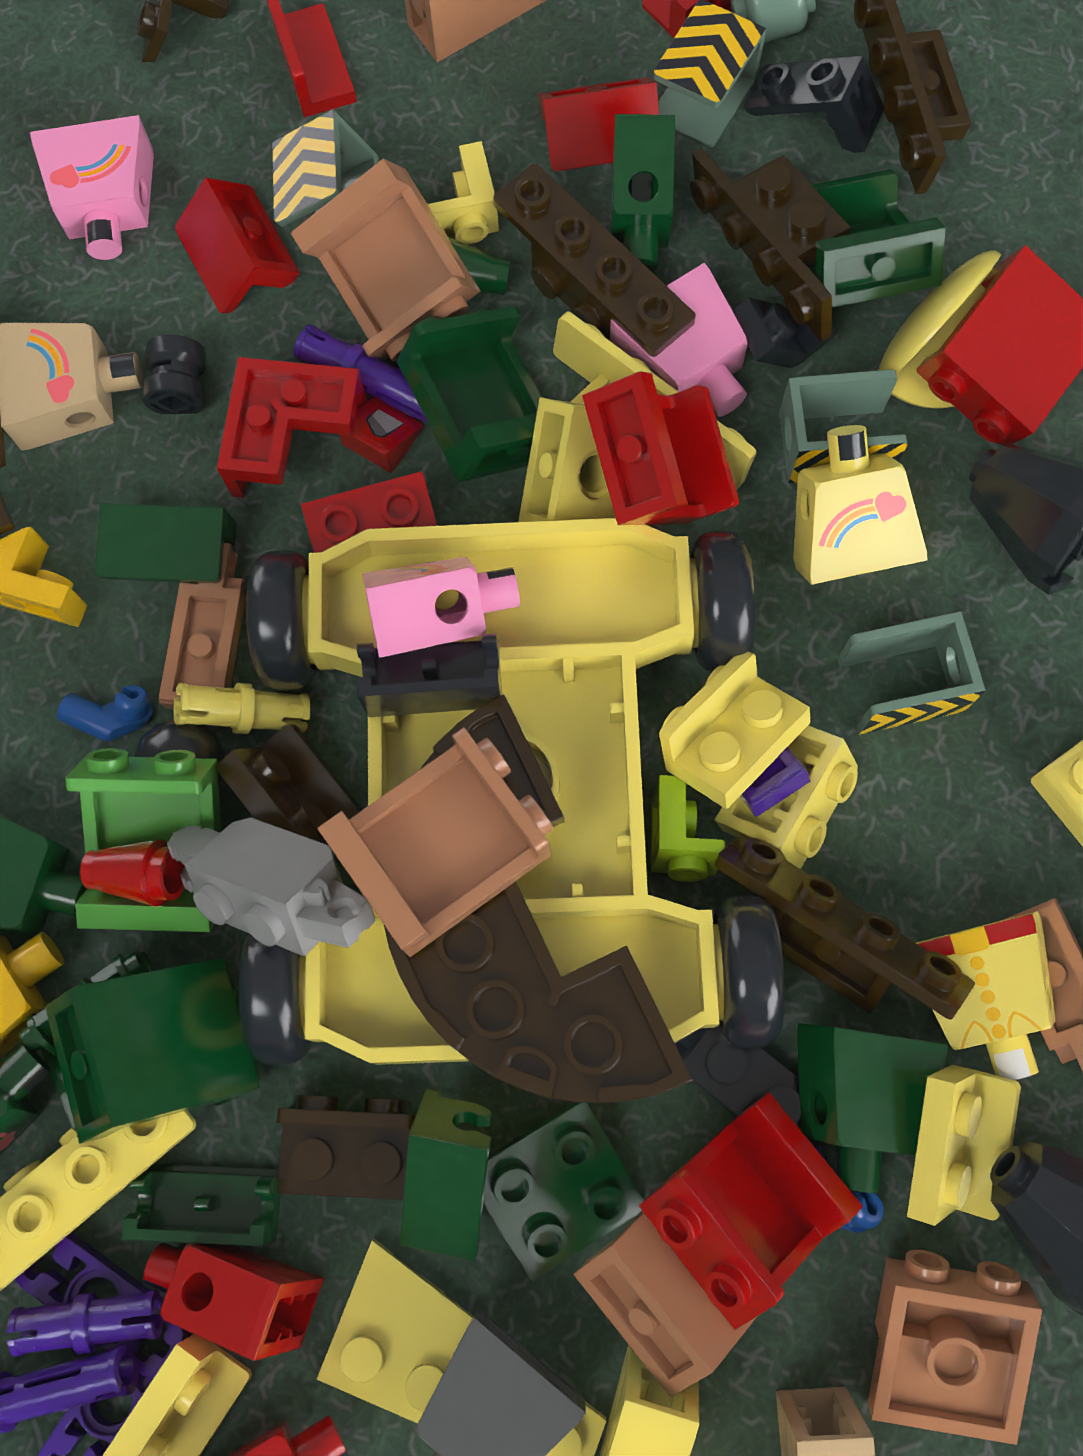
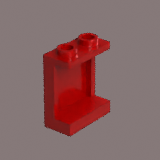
[916,245,1083,446]
[582,371,739,525]
[639,1092,863,1330]

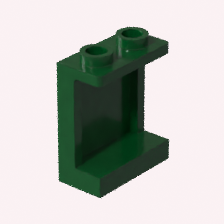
[808,169,946,307]
[397,306,541,483]
[45,958,260,1144]

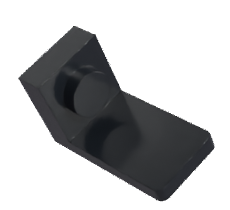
[744,56,884,153]

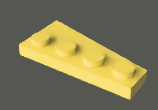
[317,1239,606,1456]

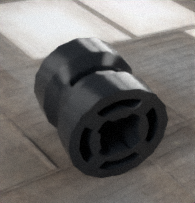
[142,335,206,414]

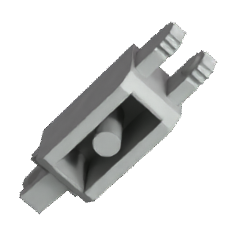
[167,818,375,956]

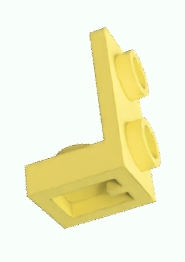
[428,141,499,244]

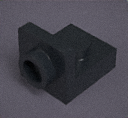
[732,297,837,368]

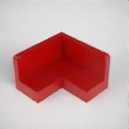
[217,357,367,498]

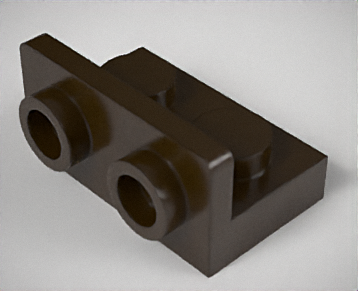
[215,724,363,853]
[276,1095,416,1200]

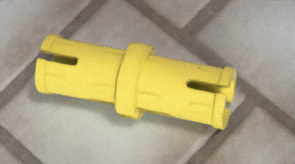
[173,683,310,734]

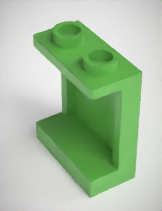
[65,748,221,932]

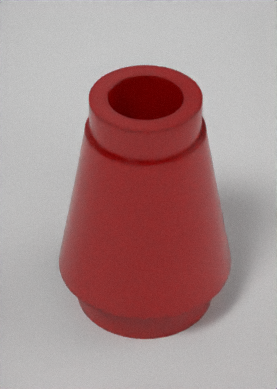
[80,839,185,907]

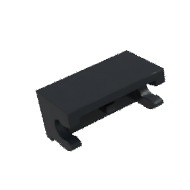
[357,633,502,717]

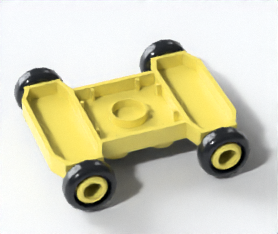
[238,518,785,1065]

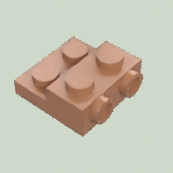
[868,1250,1042,1445]

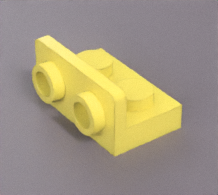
[659,652,810,809]
[714,726,858,869]
[907,1064,1021,1226]
[103,1334,252,1456]

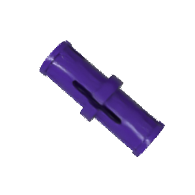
[7,1290,163,1357]

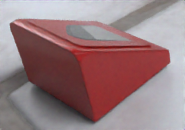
[339,397,424,473]

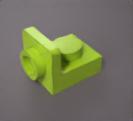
[651,775,725,882]

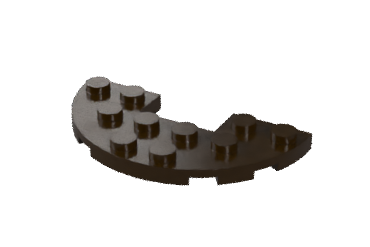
[384,694,693,1103]

